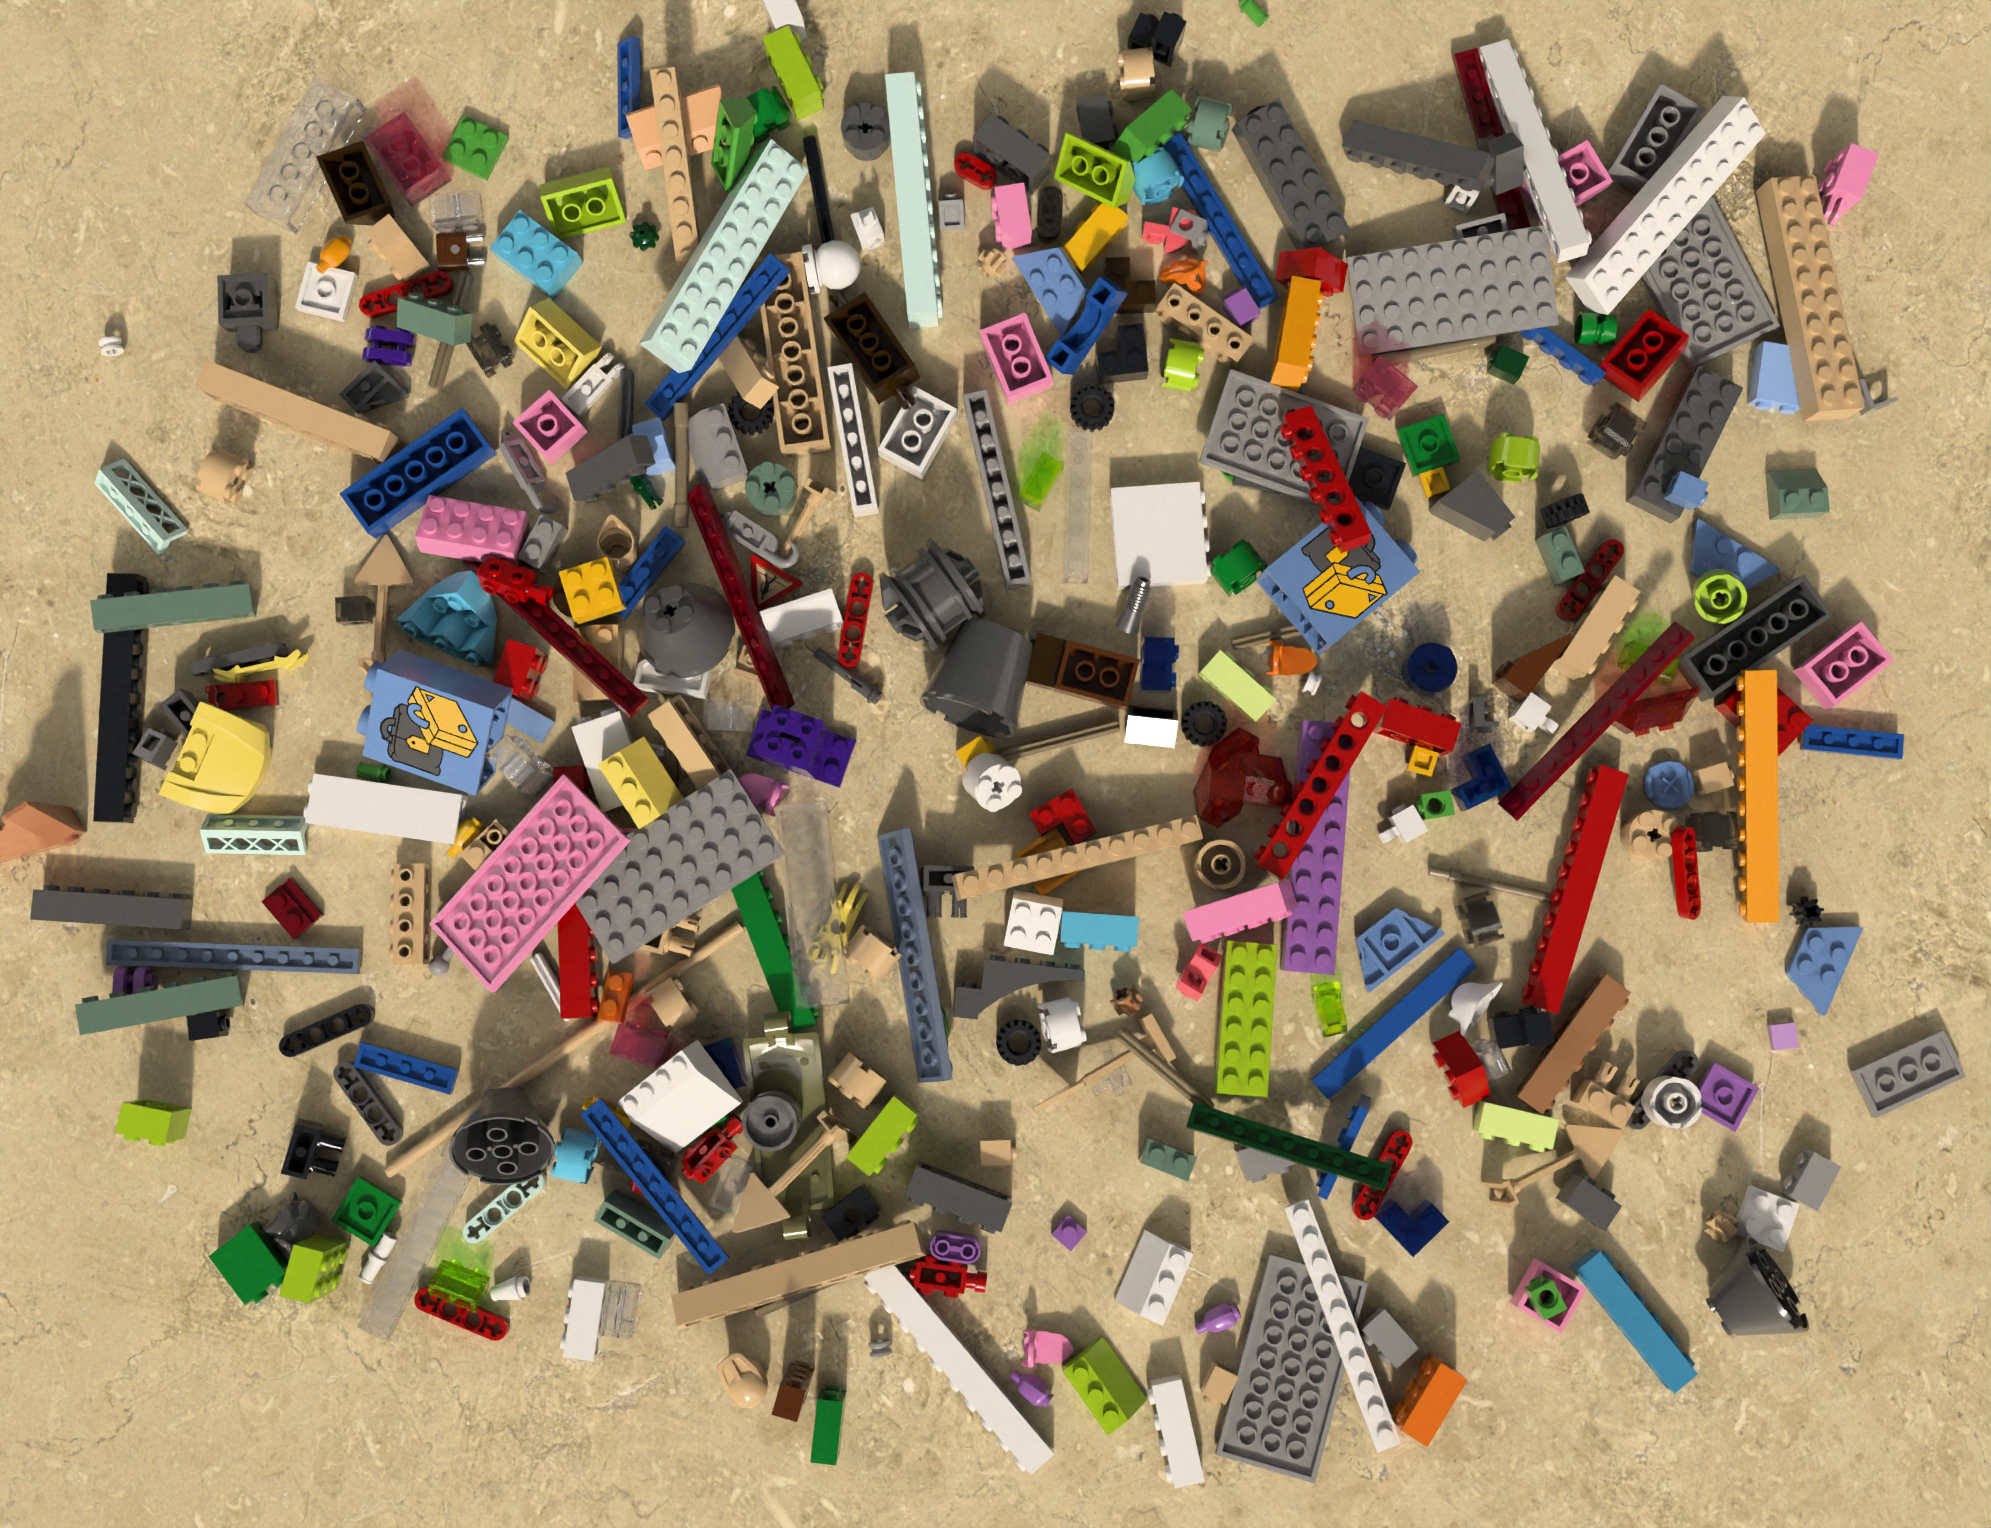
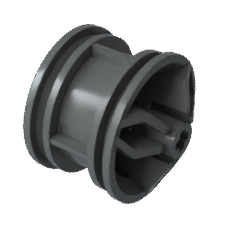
[879,538,985,653]

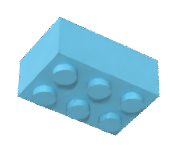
[490,210,583,300]
[1059,911,1139,952]

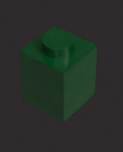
[1487,345,1530,385]

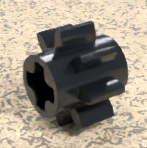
[1789,896,1824,927]

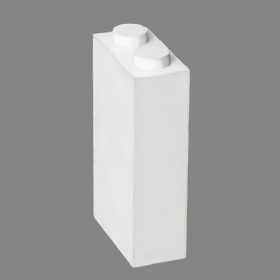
[571,708,634,812]

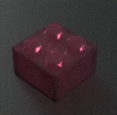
[1353,355,1418,421]
[609,1020,675,1069]

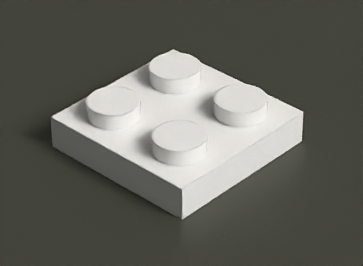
[295,262,358,322]
[1735,1185,1800,1252]

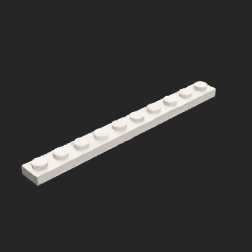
[1283,1198,1401,1453]

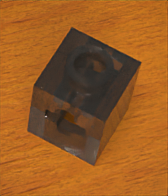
[335,596,376,626]

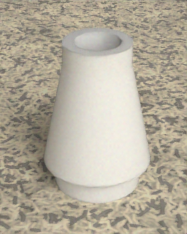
[490,1274,531,1301]

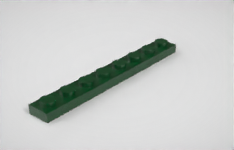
[1186,1103,1392,1191]

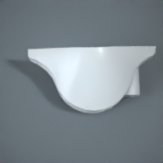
[1448,981,1503,1038]

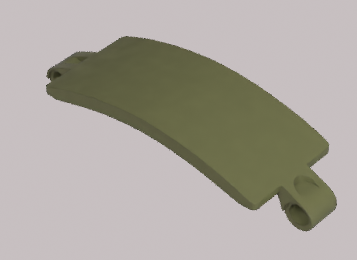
[743,1011,835,1240]

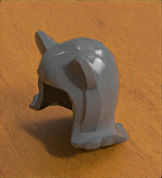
[262,1192,320,1262]

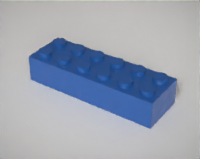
[339,408,497,539]

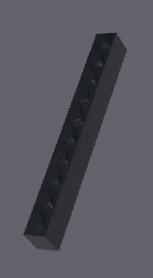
[93,573,149,823]

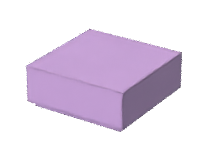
[1768,1022,1799,1050]

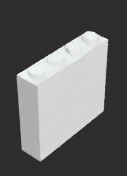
[1109,482,1211,590]

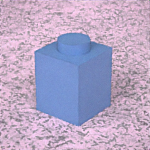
[1663,471,1709,511]

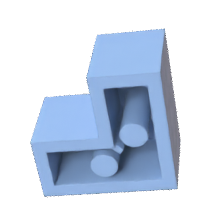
[630,417,675,477]

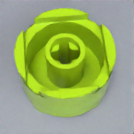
[1161,338,1204,392]
[1487,432,1540,482]
[1693,569,1747,624]

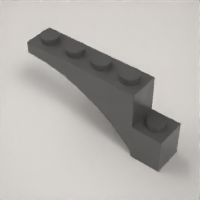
[953,955,1085,1020]

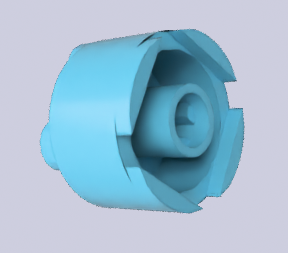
[1131,147,1184,206]
[551,1127,600,1184]

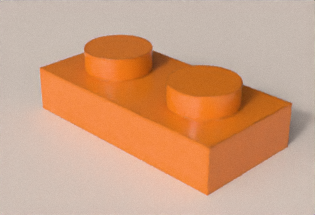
[597,970,635,1024]

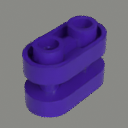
[362,325,415,367]

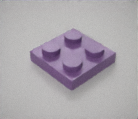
[1698,1062,1759,1132]

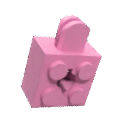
[1818,143,1879,226]

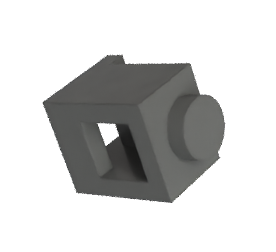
[133,728,178,771]

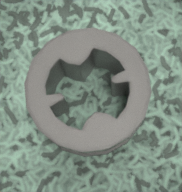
[868,1339,892,1357]

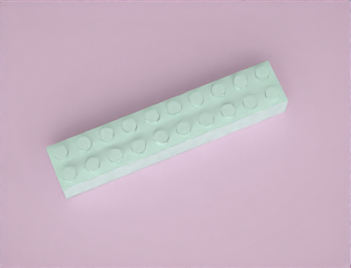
[885,72,943,329]
[639,139,808,373]

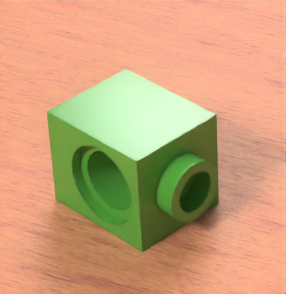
[1414,790,1455,820]
[1524,1276,1567,1321]

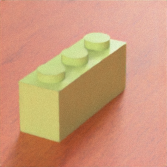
[1198,650,1276,724]
[1473,1101,1559,1152]

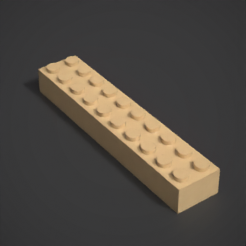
[1756,175,1865,422]

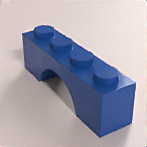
[1045,276,1128,375]

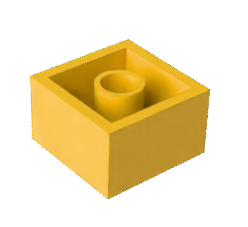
[559,557,627,624]

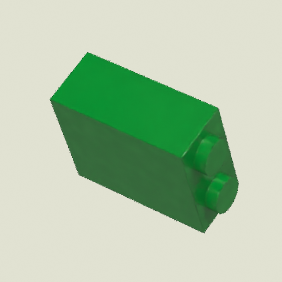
[208,1221,289,1305]
[810,1385,847,1465]

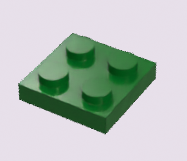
[1396,414,1461,477]
[331,1176,403,1247]

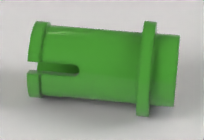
[1238,0,1269,27]
[356,762,391,783]

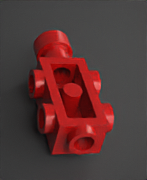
[477,556,554,606]
[680,1113,743,1184]
[909,1255,988,1298]

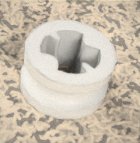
[98,336,124,356]
[1302,671,1322,696]

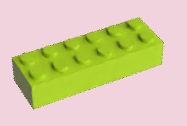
[1214,941,1278,1097]

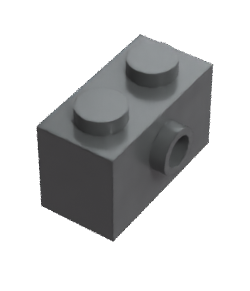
[1556,1173,1622,1231]

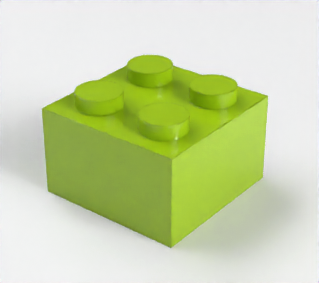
[115,1098,192,1146]

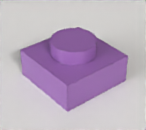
[1051,1214,1087,1251]

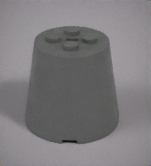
[920,619,1033,738]

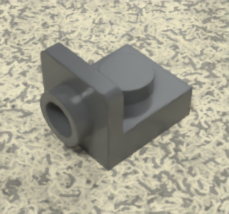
[1468,697,1499,733]

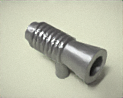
[1115,576,1152,634]

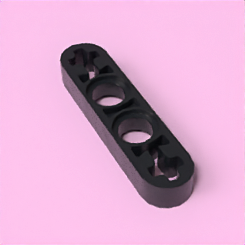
[279,1004,375,1057]

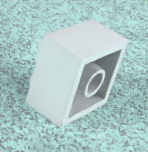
[1004,890,1064,955]

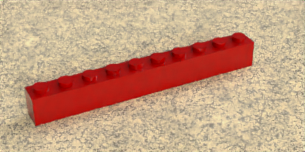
[1521,764,1629,1014]
[553,765,600,1019]

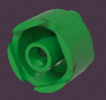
[746,86,792,143]
[1210,539,1268,597]

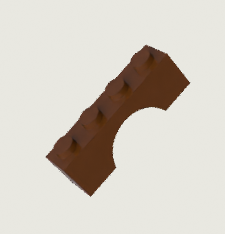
[771,1361,815,1422]

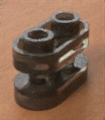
[1037,186,1063,244]
[466,322,515,379]

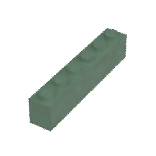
[90,581,256,633]
[75,972,244,1035]

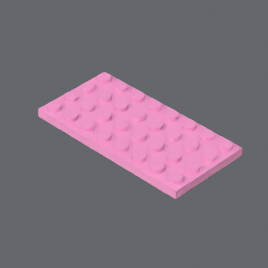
[429,774,631,993]

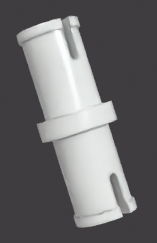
[358,1231,398,1284]

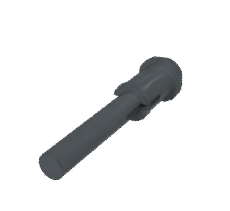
[813,648,883,705]

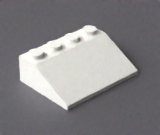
[618,1040,743,1154]

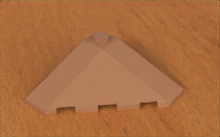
[0,801,87,863]

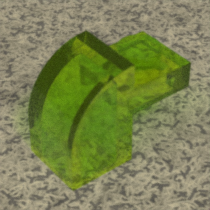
[1311,981,1347,1038]

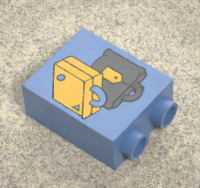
[1255,496,1420,656]
[357,649,513,796]

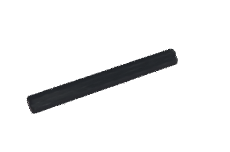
[803,136,835,244]

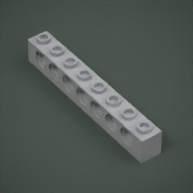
[963,389,1031,591]

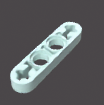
[462,1171,546,1244]

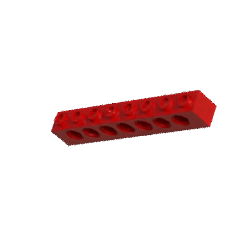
[1253,691,1387,881]

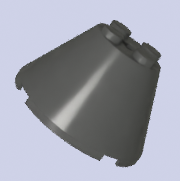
[638,583,735,678]
[449,1086,555,1185]
[1706,1236,1809,1336]

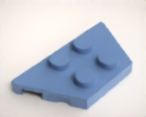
[1012,247,1089,336]
[1690,519,1780,591]
[1355,908,1445,993]
[1785,927,1863,1016]

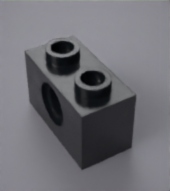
[821,1183,881,1242]

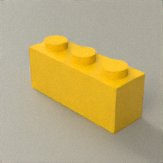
[1060,202,1129,277]

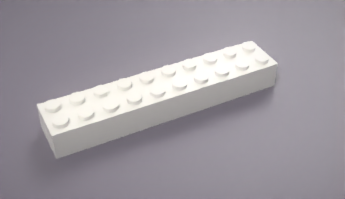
[1565,96,1766,315]

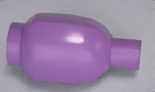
[1195,1303,1241,1334]
[1010,1370,1054,1408]

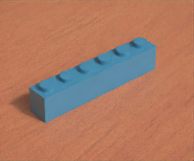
[1570,1248,1698,1394]

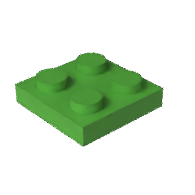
[442,115,509,181]

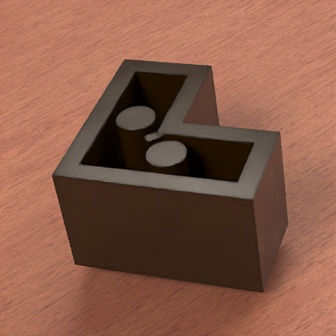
[1104,257,1156,314]

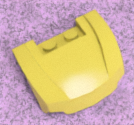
[159,701,272,814]

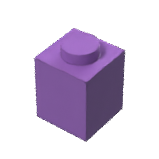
[1222,288,1261,329]

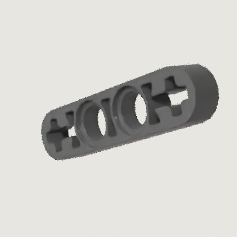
[190,643,288,676]
[1626,1050,1699,1130]
[333,1061,403,1146]

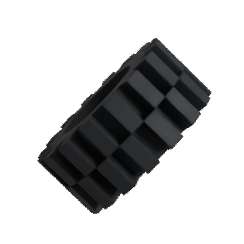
[1070,384,1115,432]
[728,391,774,435]
[1540,493,1590,529]
[1181,701,1228,747]
[996,1019,1042,1066]

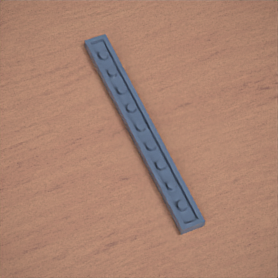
[106,940,362,974]

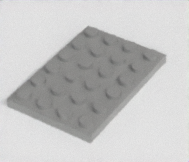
[1642,197,1780,370]
[1198,369,1369,505]

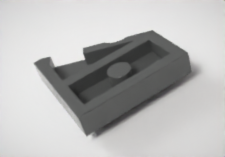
[339,360,410,414]

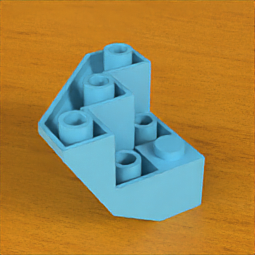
[396,570,497,666]

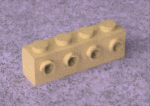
[1155,283,1254,369]
[648,694,731,790]
[389,863,431,965]

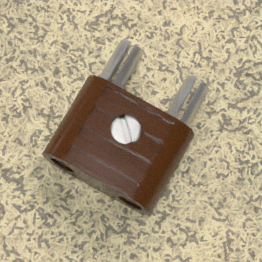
[436,231,486,272]

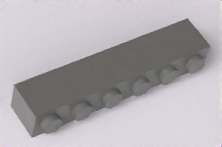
[1342,120,1493,192]
[30,885,193,930]

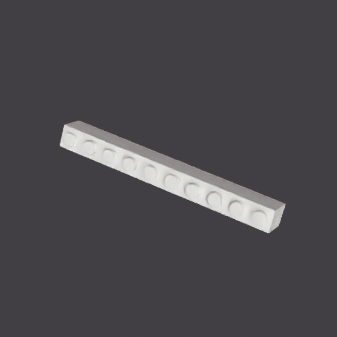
[1479,39,1592,263]
[864,1264,1054,1475]

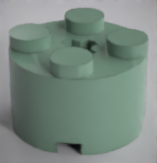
[1188,96,1233,152]
[745,462,797,517]

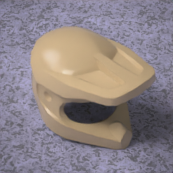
[596,515,637,573]
[717,1351,768,1408]

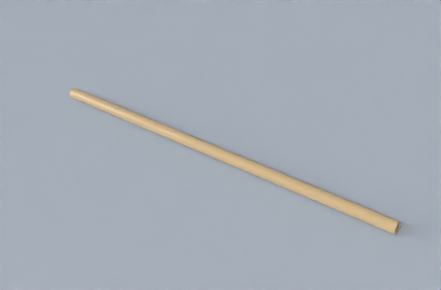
[383,921,745,1178]

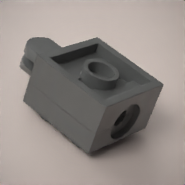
[217,273,278,353]

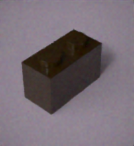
[1026,633,1067,691]

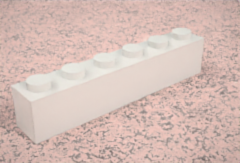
[827,363,879,517]

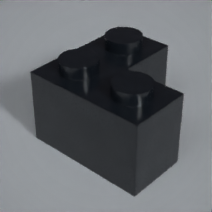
[1127,11,1187,67]
[1095,323,1149,385]
[1487,1007,1555,1049]

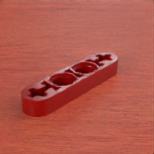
[359,271,454,319]
[1556,539,1624,621]
[838,573,873,668]
[1671,825,1701,920]
[1352,1129,1413,1220]
[414,1286,510,1341]

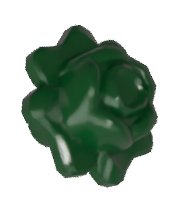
[629,221,660,251]

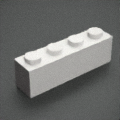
[1147,1374,1205,1489]

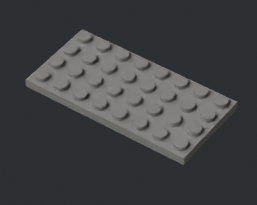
[1347,225,1559,356]
[575,769,786,964]
[1215,1253,1368,1483]

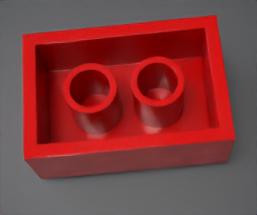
[1600,309,1689,402]
[1714,668,1813,756]
[1373,697,1462,756]

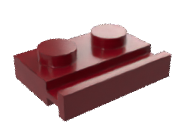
[261,878,324,939]

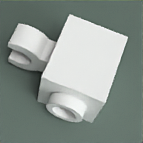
[850,207,885,249]
[1508,692,1559,735]
[1378,804,1428,844]

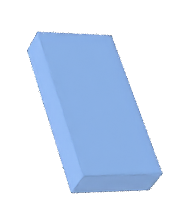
[506,697,555,743]

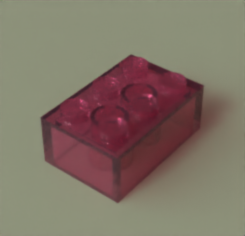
[363,111,452,207]

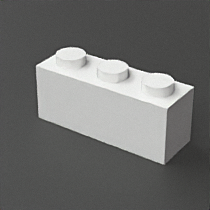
[560,1275,609,1361]

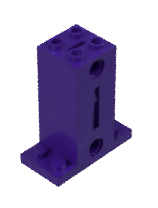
[746,704,856,788]

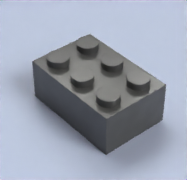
[973,113,1051,195]

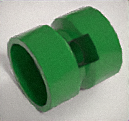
[1574,311,1618,346]

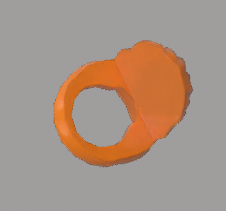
[1158,258,1209,295]
[1265,640,1318,676]

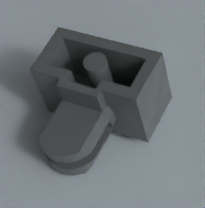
[1477,132,1524,195]

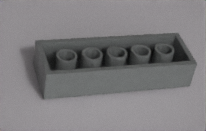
[1232,99,1350,250]
[1626,366,1743,523]
[1673,575,1833,702]

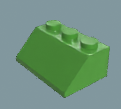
[1110,89,1192,162]
[711,99,757,192]

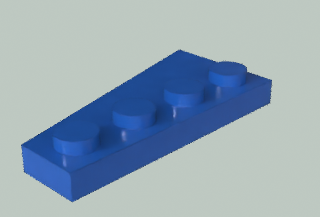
[1316,1094,1371,1200]

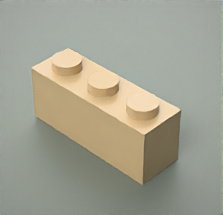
[718,336,779,409]

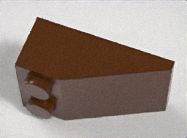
[1492,634,1573,702]

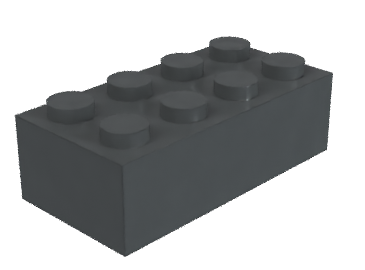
[905,1161,1012,1234]

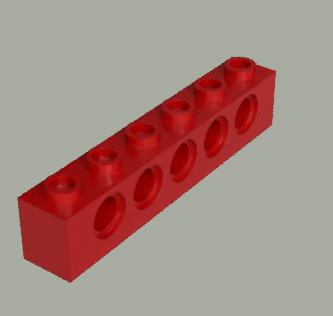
[1280,405,1372,554]

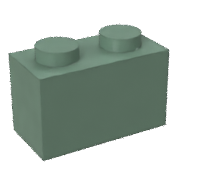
[1536,526,1585,586]
[1138,1136,1197,1181]

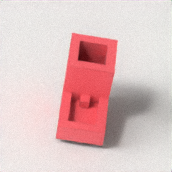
[1142,207,1197,253]
[1176,942,1222,1001]

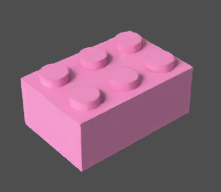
[1519,140,1613,225]
[980,313,1053,405]
[1792,621,1893,709]

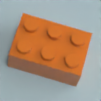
[1391,1353,1468,1447]

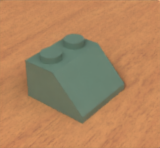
[1765,468,1830,520]

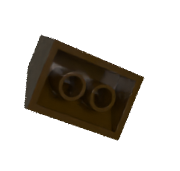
[316,141,395,226]

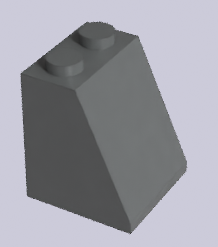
[1429,470,1515,542]

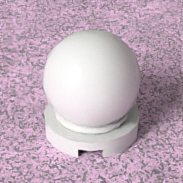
[802,240,861,294]

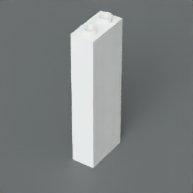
[304,773,468,845]

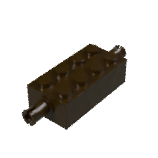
[824,290,920,410]

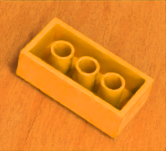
[1270,276,1324,392]

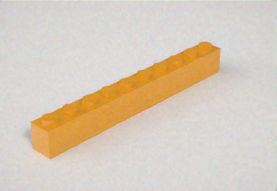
[1736,669,1779,923]

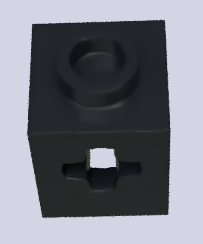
[186,1011,230,1041]

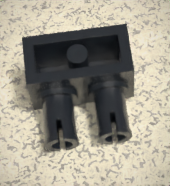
[281,1118,347,1180]

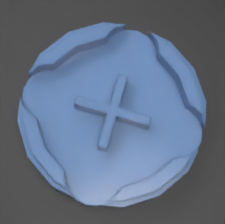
[1643,760,1695,810]

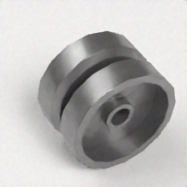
[742,1089,802,1152]

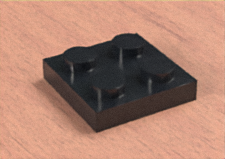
[1348,447,1406,511]

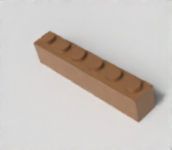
[1512,974,1631,1115]

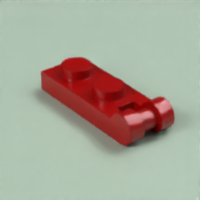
[205,680,279,711]

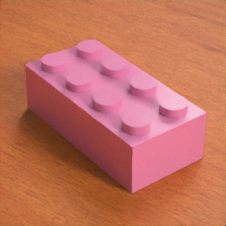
[415,495,530,566]
[1183,878,1298,944]

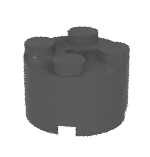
[841,103,891,161]

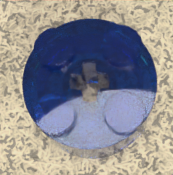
[1402,643,1457,696]

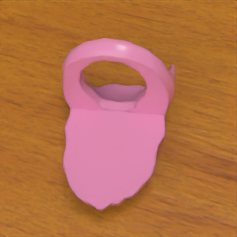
[738,773,790,817]
[1021,1330,1074,1368]

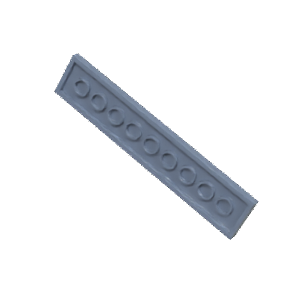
[877,828,953,1083]

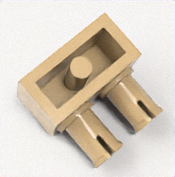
[639,915,702,957]
[1571,1061,1640,1129]

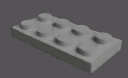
[1850,1030,1966,1118]

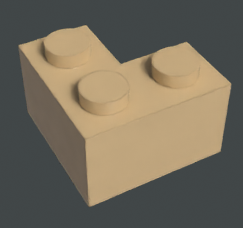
[365,214,432,281]

